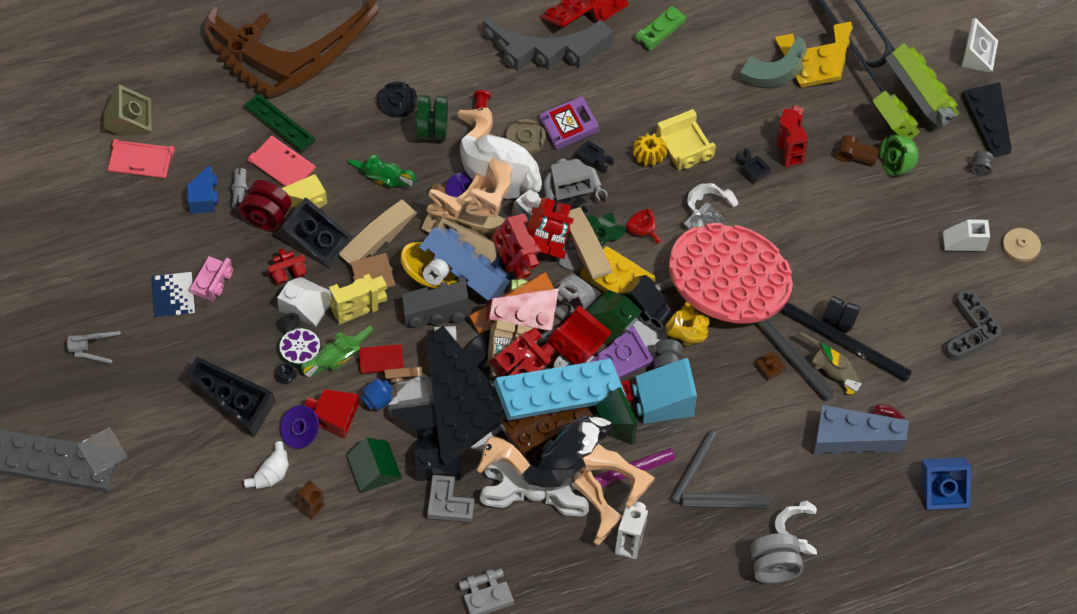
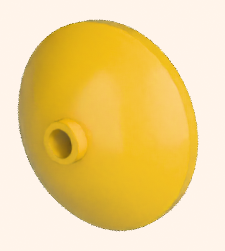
[400,242,459,289]

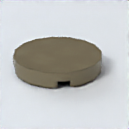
[506,119,546,155]

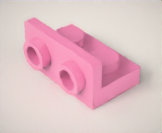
[190,256,233,302]

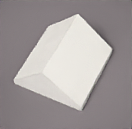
[962,18,998,72]

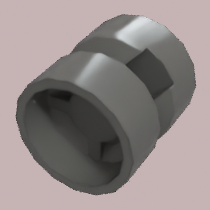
[654,339,683,369]

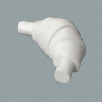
[244,441,289,489]

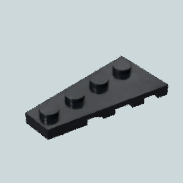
[962,82,1012,158]

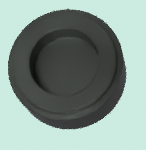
[279,313,301,332]

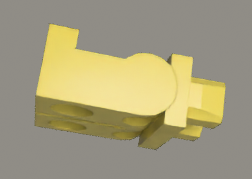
[329,274,387,325]

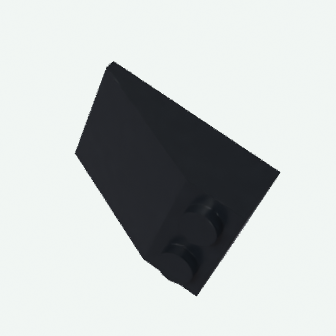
[275,197,353,268]

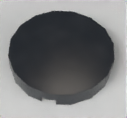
[377,81,418,118]

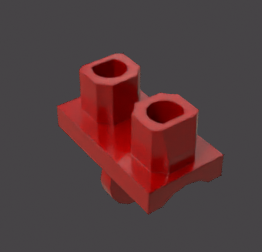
[267,248,306,285]

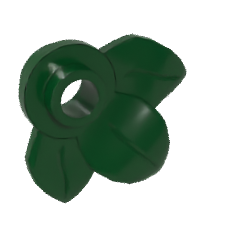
[587,212,626,246]

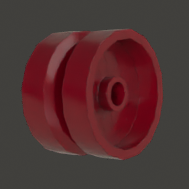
[238,180,292,231]

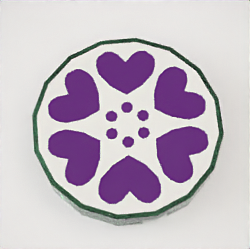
[279,327,321,368]

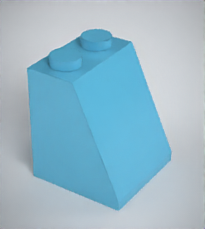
[632,358,697,424]

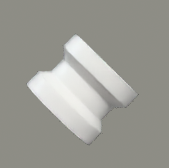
[423,259,449,285]

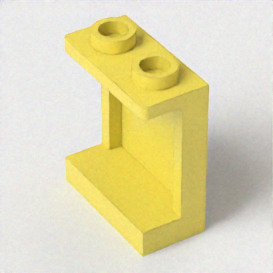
[656,109,716,171]

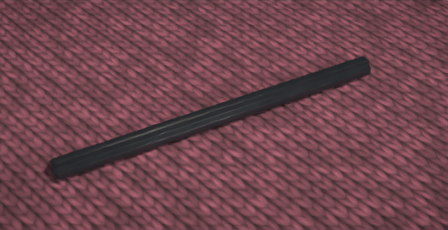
[780,301,912,381]

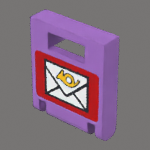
[539,96,600,149]

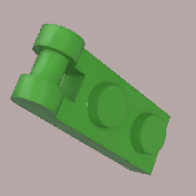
[635,6,686,50]

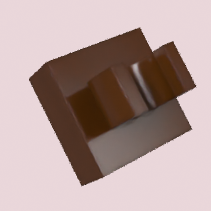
[756,351,786,381]

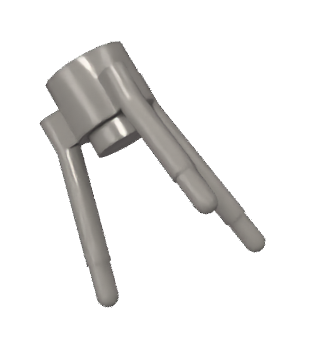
[67,331,121,364]

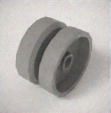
[750,533,804,583]

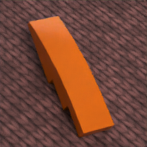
[469,272,555,334]

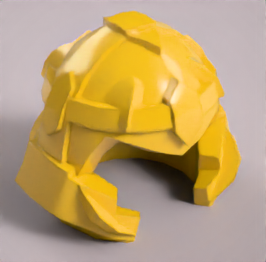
[665,302,709,346]

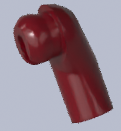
[871,404,905,420]

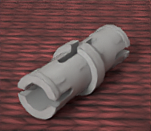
[231,168,248,209]

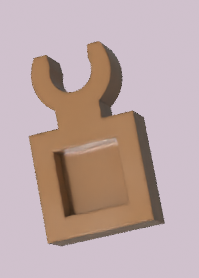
[385,367,422,383]

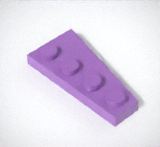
[589,325,654,380]

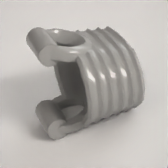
[553,274,596,321]

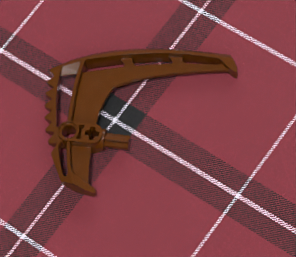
[204,0,379,98]

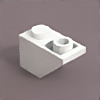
[943,220,990,251]

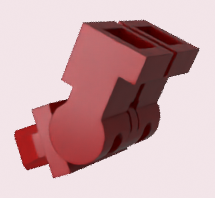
[777,105,808,168]

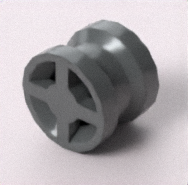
[971,151,994,176]

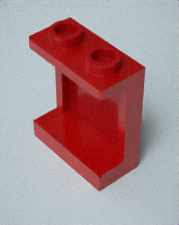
[547,305,612,365]

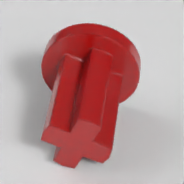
[473,90,491,109]

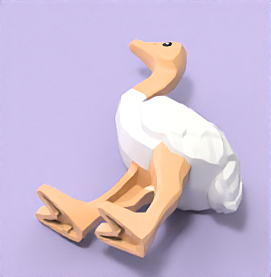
[427,108,542,220]

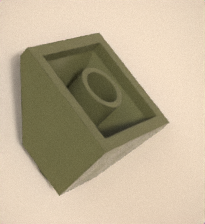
[104,84,152,136]

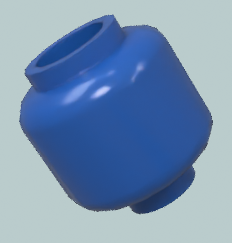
[361,378,394,410]

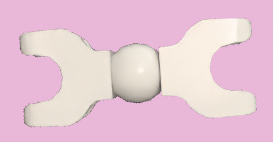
[480,461,589,517]

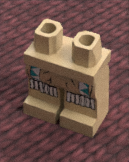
[486,320,533,379]

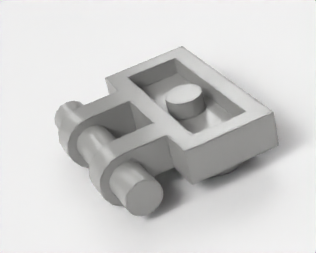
[459,568,514,614]

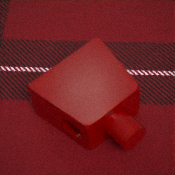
[305,389,359,439]

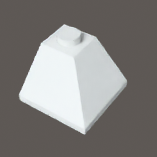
[277,277,330,328]

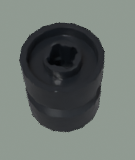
[822,295,860,332]

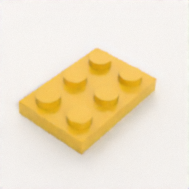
[580,246,655,294]

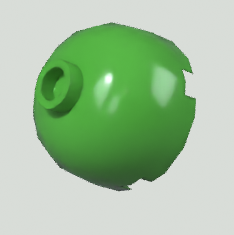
[880,135,919,176]

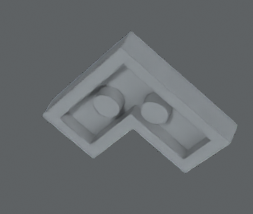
[428,475,474,522]

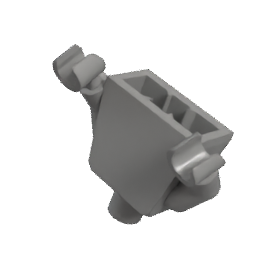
[543,159,608,204]

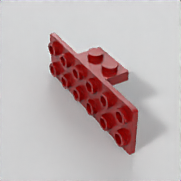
[541,0,629,27]

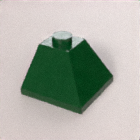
[586,290,642,347]
[593,387,637,445]

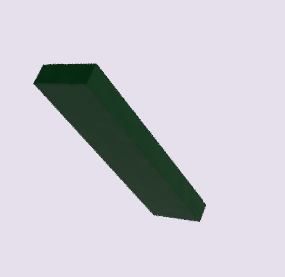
[244,93,316,154]

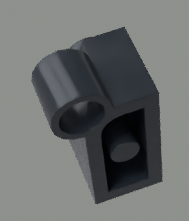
[620,275,673,330]

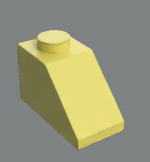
[282,174,327,208]

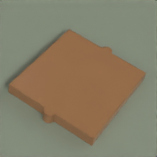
[351,253,395,288]

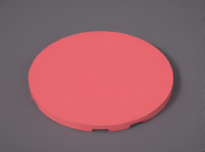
[669,223,793,323]

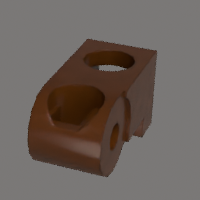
[295,481,325,520]

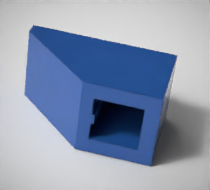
[187,166,219,214]

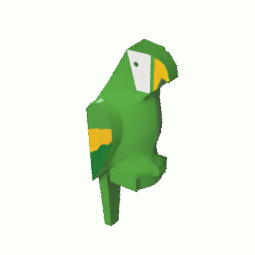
[301,326,374,377]

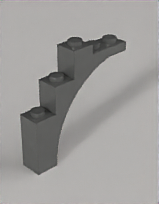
[483,16,614,72]

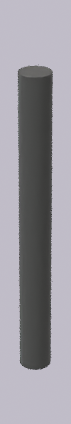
[670,430,717,504]

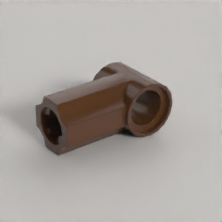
[836,135,880,166]

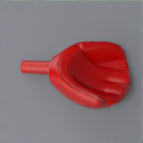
[625,209,661,244]

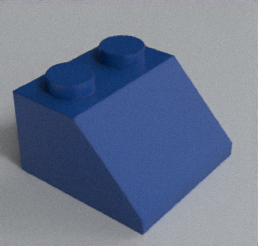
[921,457,971,510]

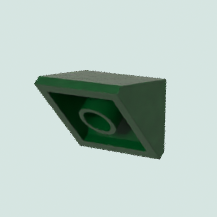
[347,437,402,493]

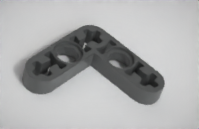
[946,290,1001,361]

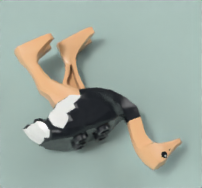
[477,416,655,546]

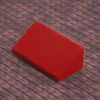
[359,344,404,374]

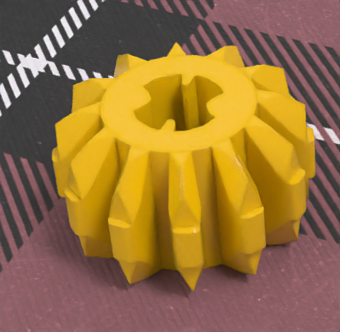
[633,132,667,167]

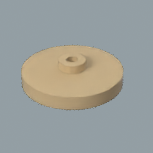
[1003,228,1041,262]

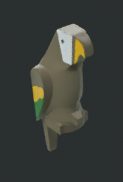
[800,332,862,395]

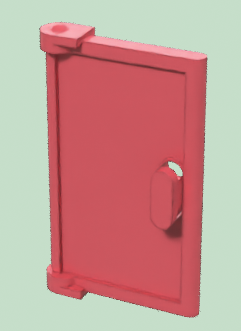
[247,136,316,187]
[108,139,175,178]

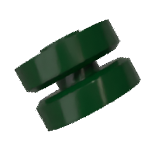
[416,95,448,140]

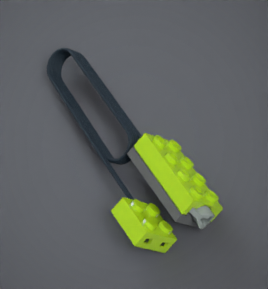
[818,0,960,139]

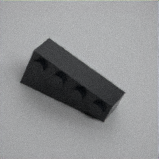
[186,356,276,438]

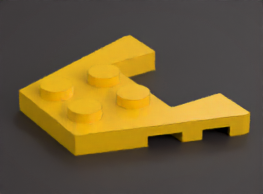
[776,21,853,88]

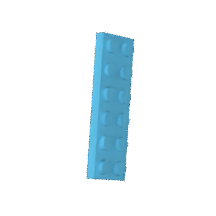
[493,359,626,420]

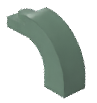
[740,36,807,87]

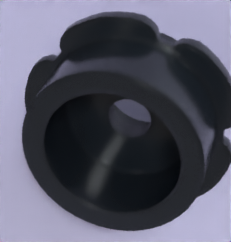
[276,363,297,384]

